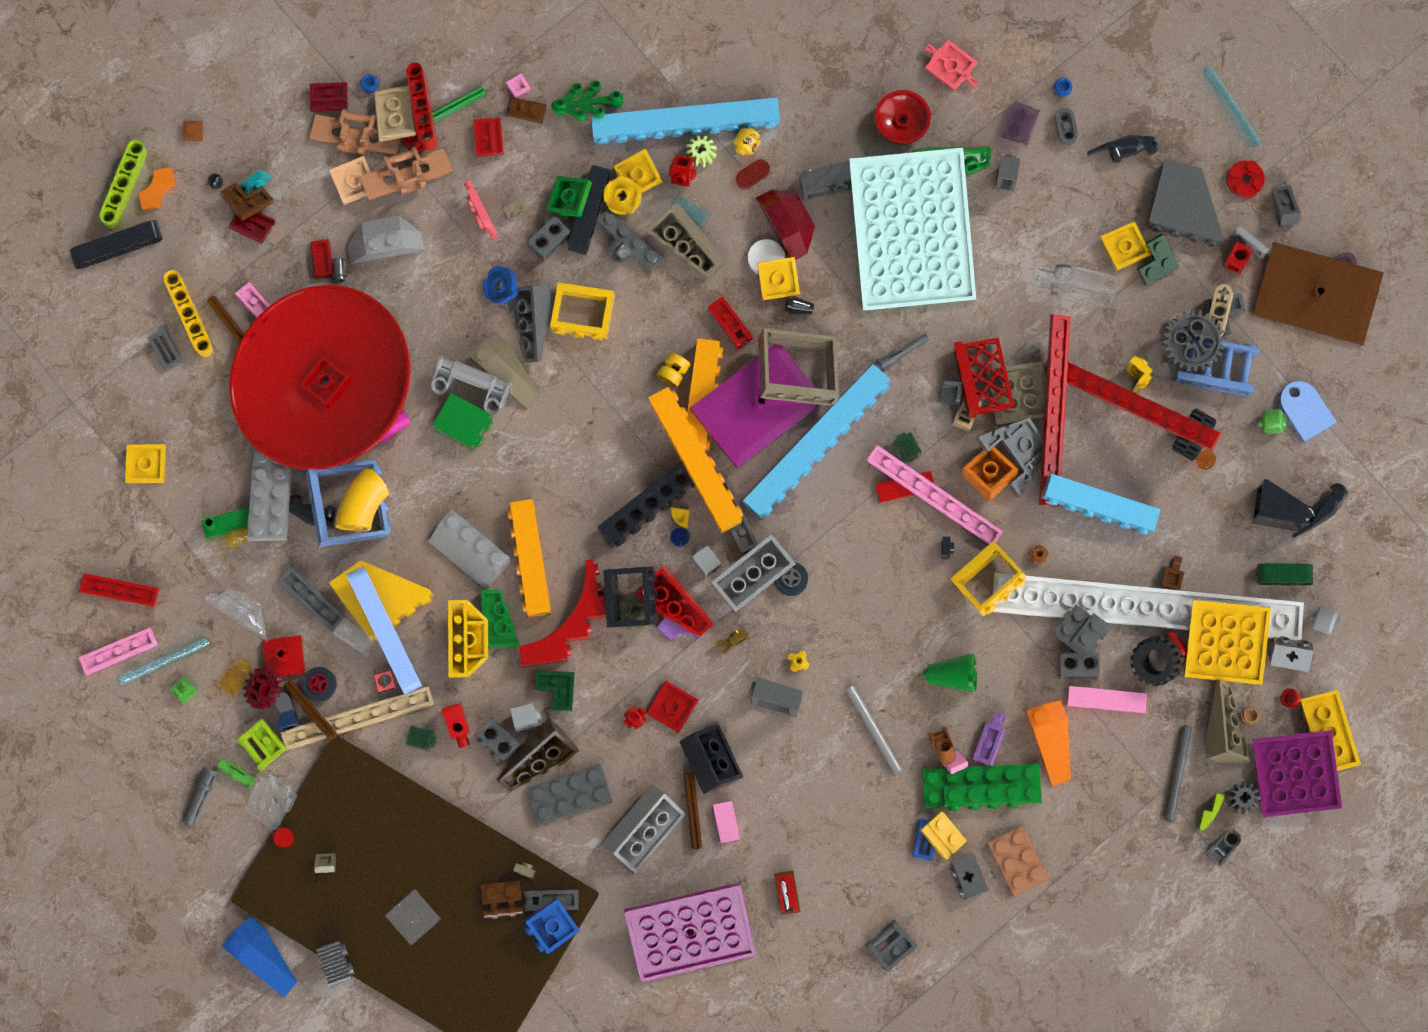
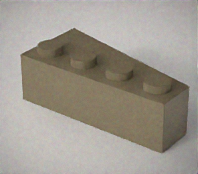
[645,204,727,277]

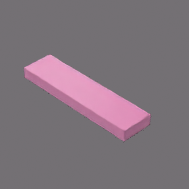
[78,627,158,676]
[1067,686,1147,714]

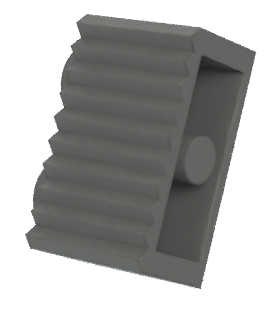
[316,941,355,987]

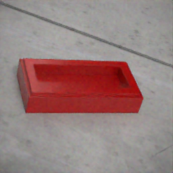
[310,239,334,279]

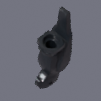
[1087,135,1158,163]
[1292,483,1348,538]
[289,495,353,532]

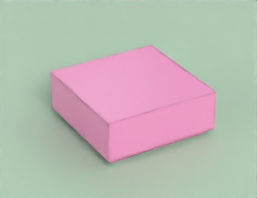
[505,74,531,98]
[941,751,968,774]

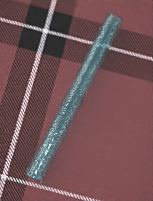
[1204,66,1262,147]
[117,637,210,686]

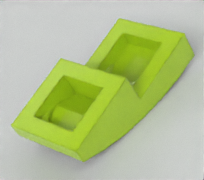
[1197,793,1225,832]

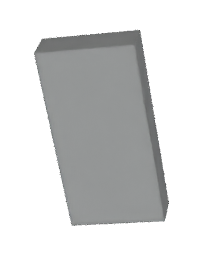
[1233,226,1269,259]

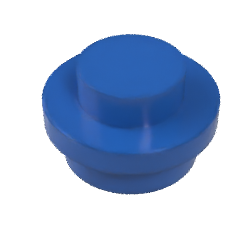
[360,74,379,93]
[1054,78,1073,97]

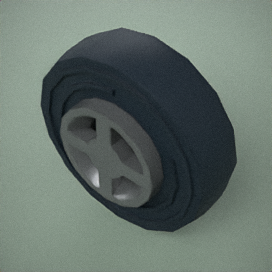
[774,562,808,596]

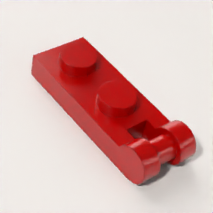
[707,296,754,350]

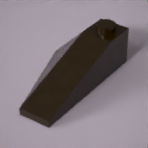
[497,718,579,791]

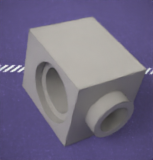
[692,545,721,578]

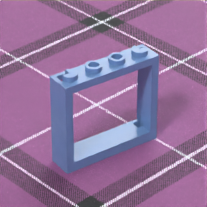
[306,460,391,547]

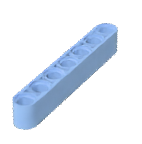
[346,566,422,695]

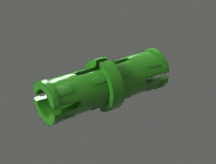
[217,758,256,789]

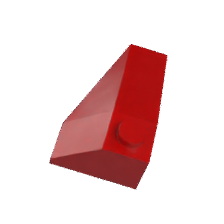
[634,564,714,637]

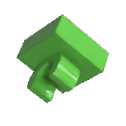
[170,677,198,704]

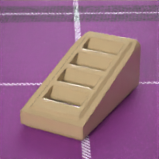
[952,395,984,433]

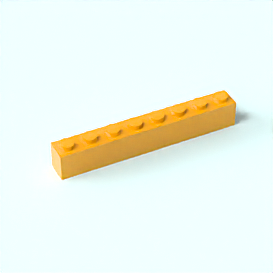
[648,387,743,533]

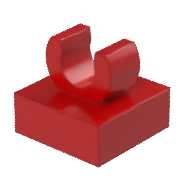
[402,134,425,154]

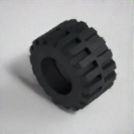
[1172,408,1216,461]
[1130,635,1184,686]

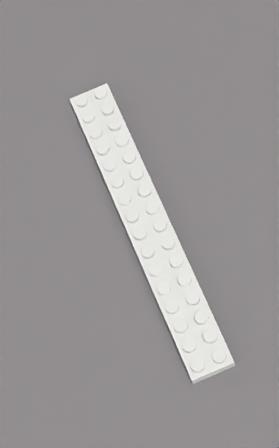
[993,573,1304,641]

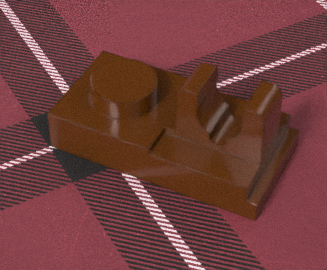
[506,97,547,124]

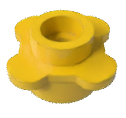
[788,651,809,672]

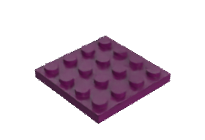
[1253,730,1342,818]

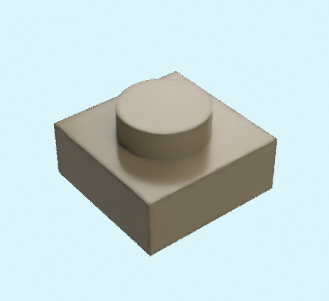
[502,198,523,219]
[314,853,336,873]
[513,862,536,879]

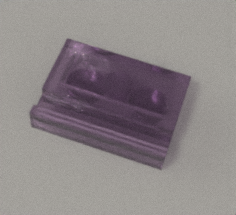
[1002,101,1040,146]

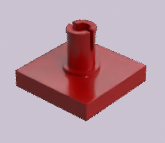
[263,635,306,679]

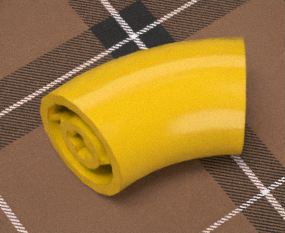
[334,468,389,531]

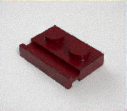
[310,82,348,112]
[229,212,276,244]

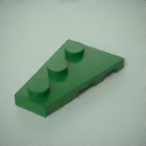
[481,590,520,648]

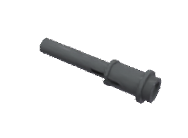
[873,334,929,372]

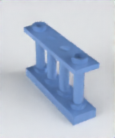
[1175,333,1260,397]

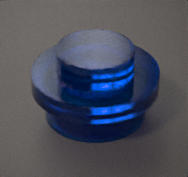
[670,527,690,547]

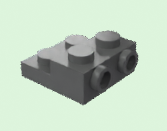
[1053,604,1109,658]

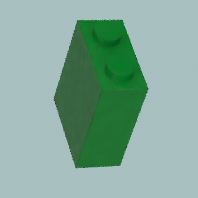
[432,393,493,451]

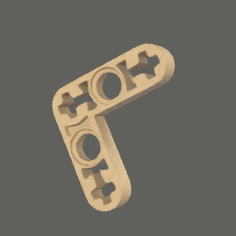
[1169,284,1233,337]

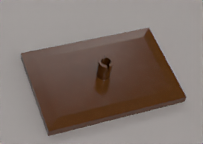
[1252,242,1384,346]

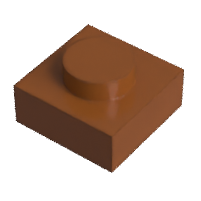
[183,121,203,141]

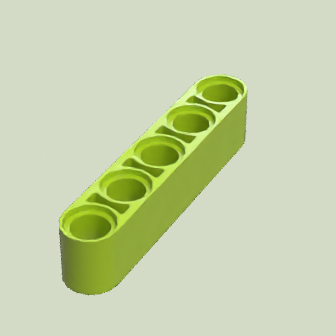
[99,139,147,229]

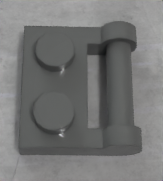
[865,919,918,972]

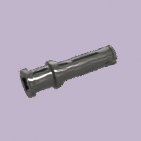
[182,767,219,827]

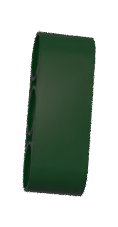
[1257,563,1313,586]

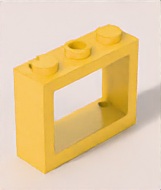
[550,282,615,341]
[950,541,1027,617]

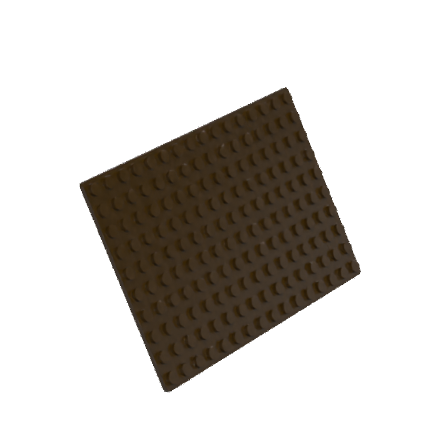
[232,735,599,1032]

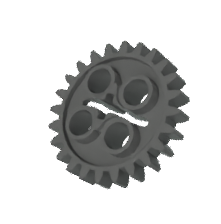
[1162,310,1226,372]

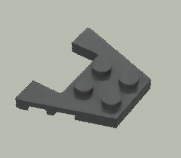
[976,418,1043,498]

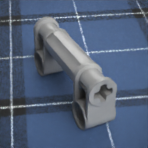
[431,355,512,415]

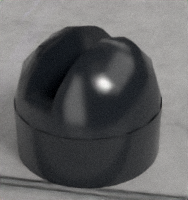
[208,173,223,190]

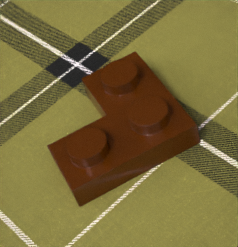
[220,183,273,221]

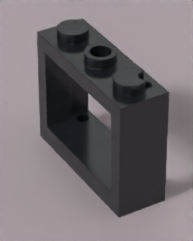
[603,567,659,628]

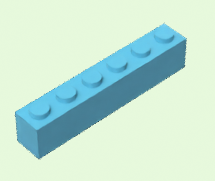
[1041,474,1161,535]

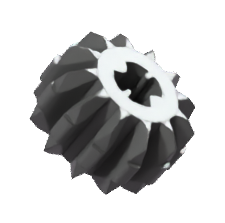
[1226,782,1261,815]

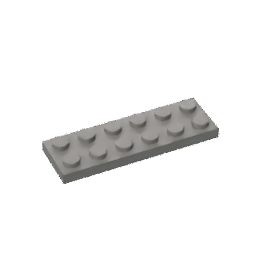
[247,447,292,541]

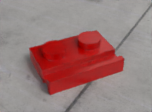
[473,117,504,157]

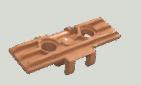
[309,109,401,155]
[359,147,453,200]

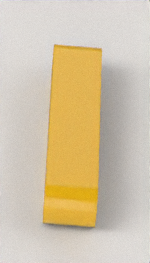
[163,270,213,357]

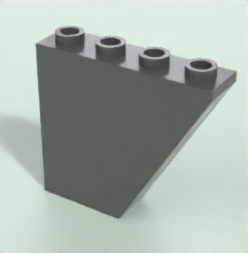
[1147,159,1223,247]

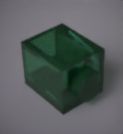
[893,432,922,464]
[406,726,437,752]

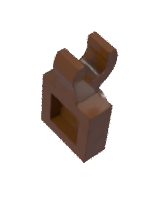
[1161,555,1185,590]

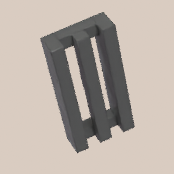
[148,329,183,371]

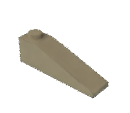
[469,333,540,410]
[1206,679,1250,763]

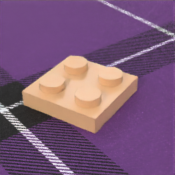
[329,156,370,205]

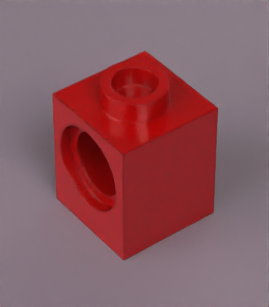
[1224,242,1253,275]

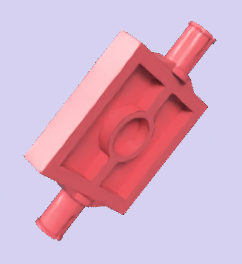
[924,40,979,91]
[464,180,498,240]

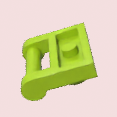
[237,719,287,771]

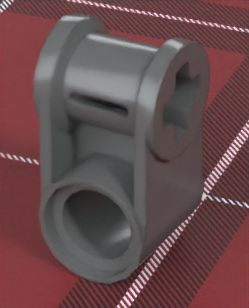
[1205,830,1241,867]

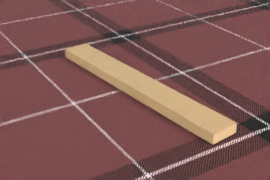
[280,686,435,751]

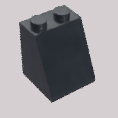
[1253,479,1310,531]

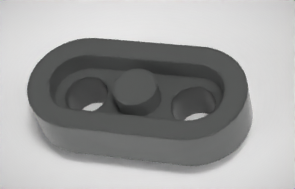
[1055,108,1078,145]

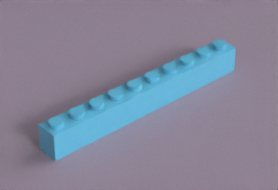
[591,98,780,144]
[743,364,890,519]

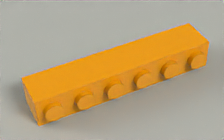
[686,338,723,453]
[507,499,552,618]

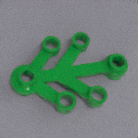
[551,80,624,122]

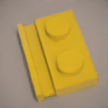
[920,811,967,860]

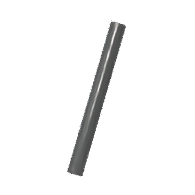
[1164,725,1192,822]

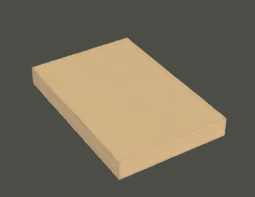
[374,85,416,142]

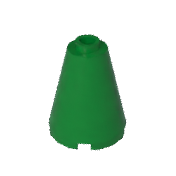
[924,654,977,693]

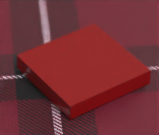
[646,681,699,734]

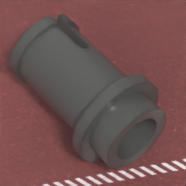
[332,258,347,283]

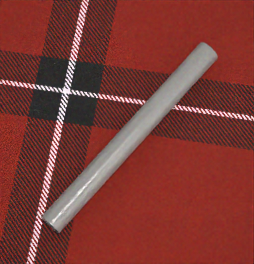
[846,686,903,775]

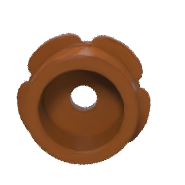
[1029,545,1049,564]

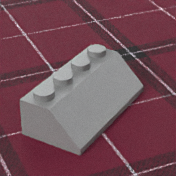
[428,509,511,590]
[711,534,796,612]
[601,785,686,874]

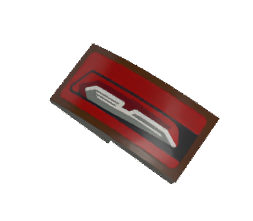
[774,870,800,915]

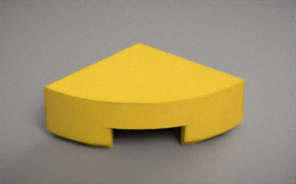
[671,507,690,529]

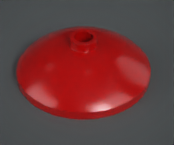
[875,90,931,145]

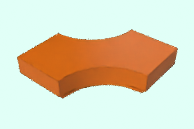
[139,167,176,212]

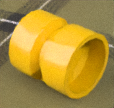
[656,352,691,388]

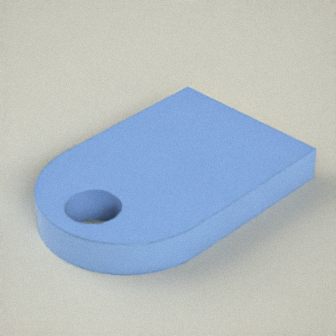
[1279,381,1337,443]

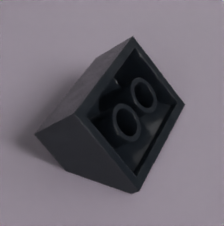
[679,725,743,794]

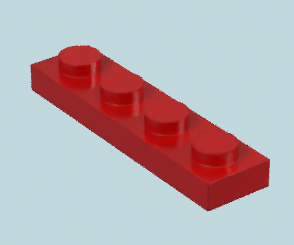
[79,573,160,608]

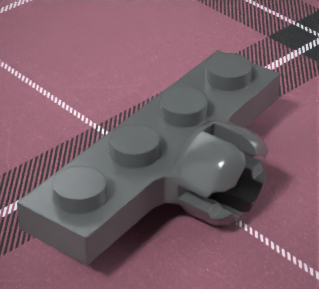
[596,209,664,272]

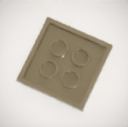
[986,361,1046,426]

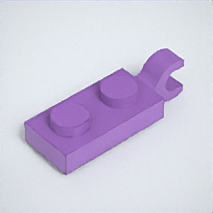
[973,712,1006,766]

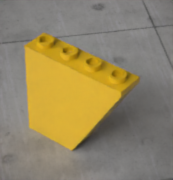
[329,560,434,641]

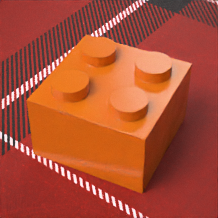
[962,447,1018,502]

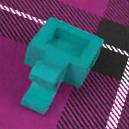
[238,170,272,195]

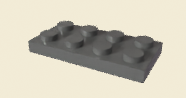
[526,764,613,826]

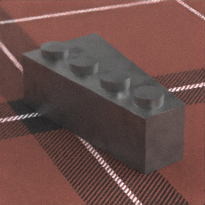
[799,153,874,201]

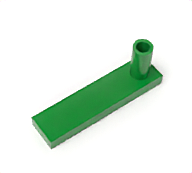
[201,506,250,540]

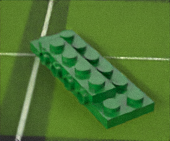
[922,764,1042,811]

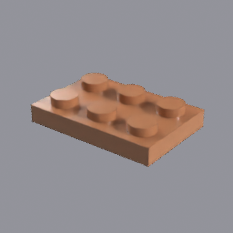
[987,826,1049,897]

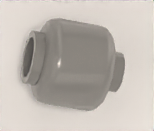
[1310,606,1341,634]

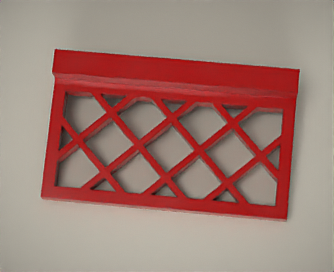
[954,337,1014,419]

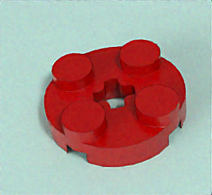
[1226,160,1265,199]

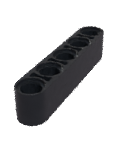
[568,165,611,255]
[69,220,163,269]

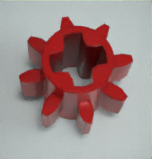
[623,706,647,730]

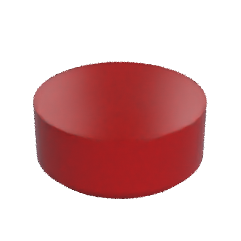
[1280,688,1301,708]
[273,828,294,848]

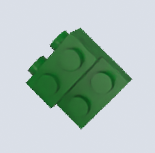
[546,176,592,218]

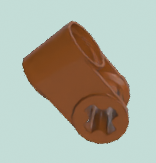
[927,727,956,765]

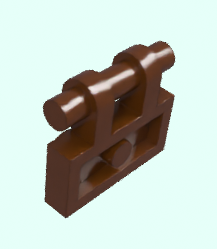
[481,880,524,920]

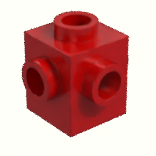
[668,155,697,187]

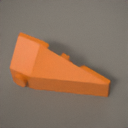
[1024,700,1071,786]

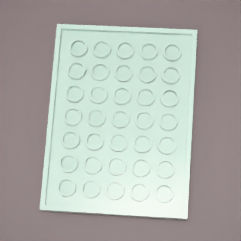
[849,148,976,311]

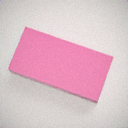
[713,801,740,844]

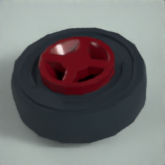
[302,667,337,702]

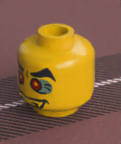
[733,127,761,156]

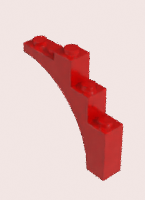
[519,559,606,668]

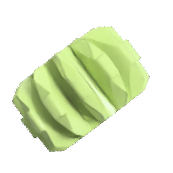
[685,135,717,167]

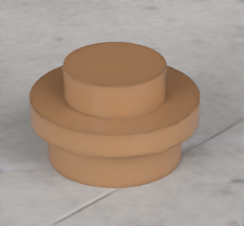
[1241,706,1261,726]

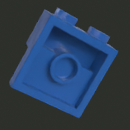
[523,898,580,954]

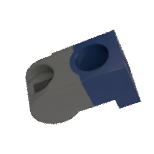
[274,692,299,732]

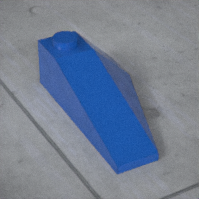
[222,917,297,997]

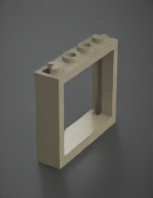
[758,328,839,406]

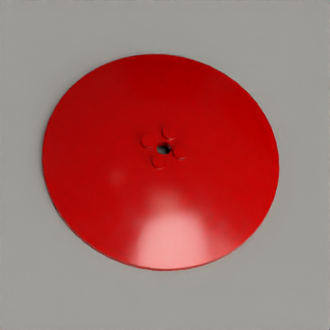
[229,285,411,470]

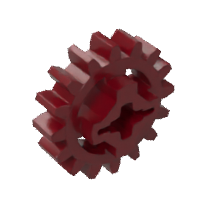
[243,667,282,710]

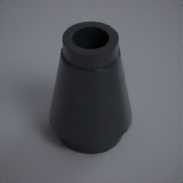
[785,296,814,315]

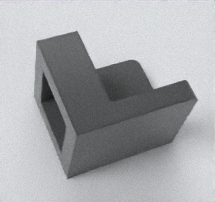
[940,381,962,406]

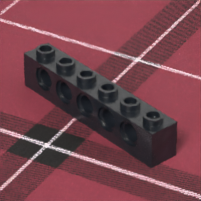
[597,461,696,548]

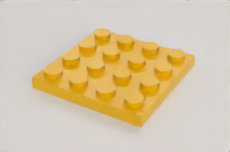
[1184,599,1271,685]

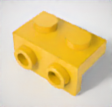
[1125,356,1152,393]

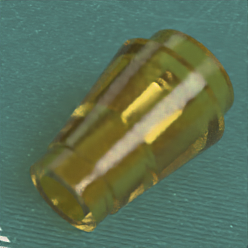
[224,527,248,549]

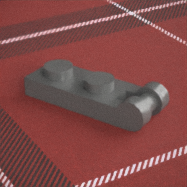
[523,890,579,912]

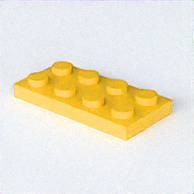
[1300,689,1361,771]

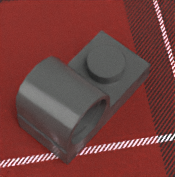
[1271,185,1300,226]

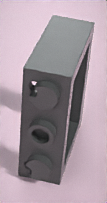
[749,677,803,717]

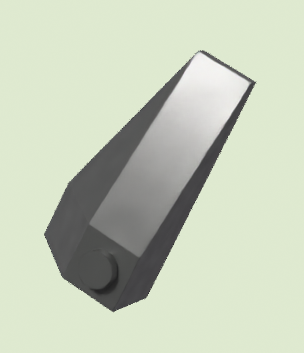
[509,285,551,363]

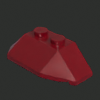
[756,189,815,260]

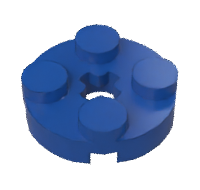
[483,266,518,304]

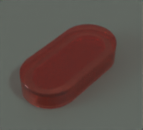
[736,159,770,189]

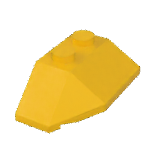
[448,600,488,678]

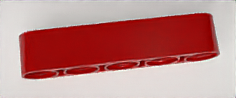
[406,62,438,151]

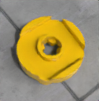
[604,177,642,215]

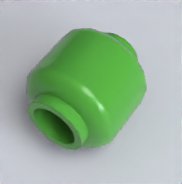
[1259,409,1287,434]

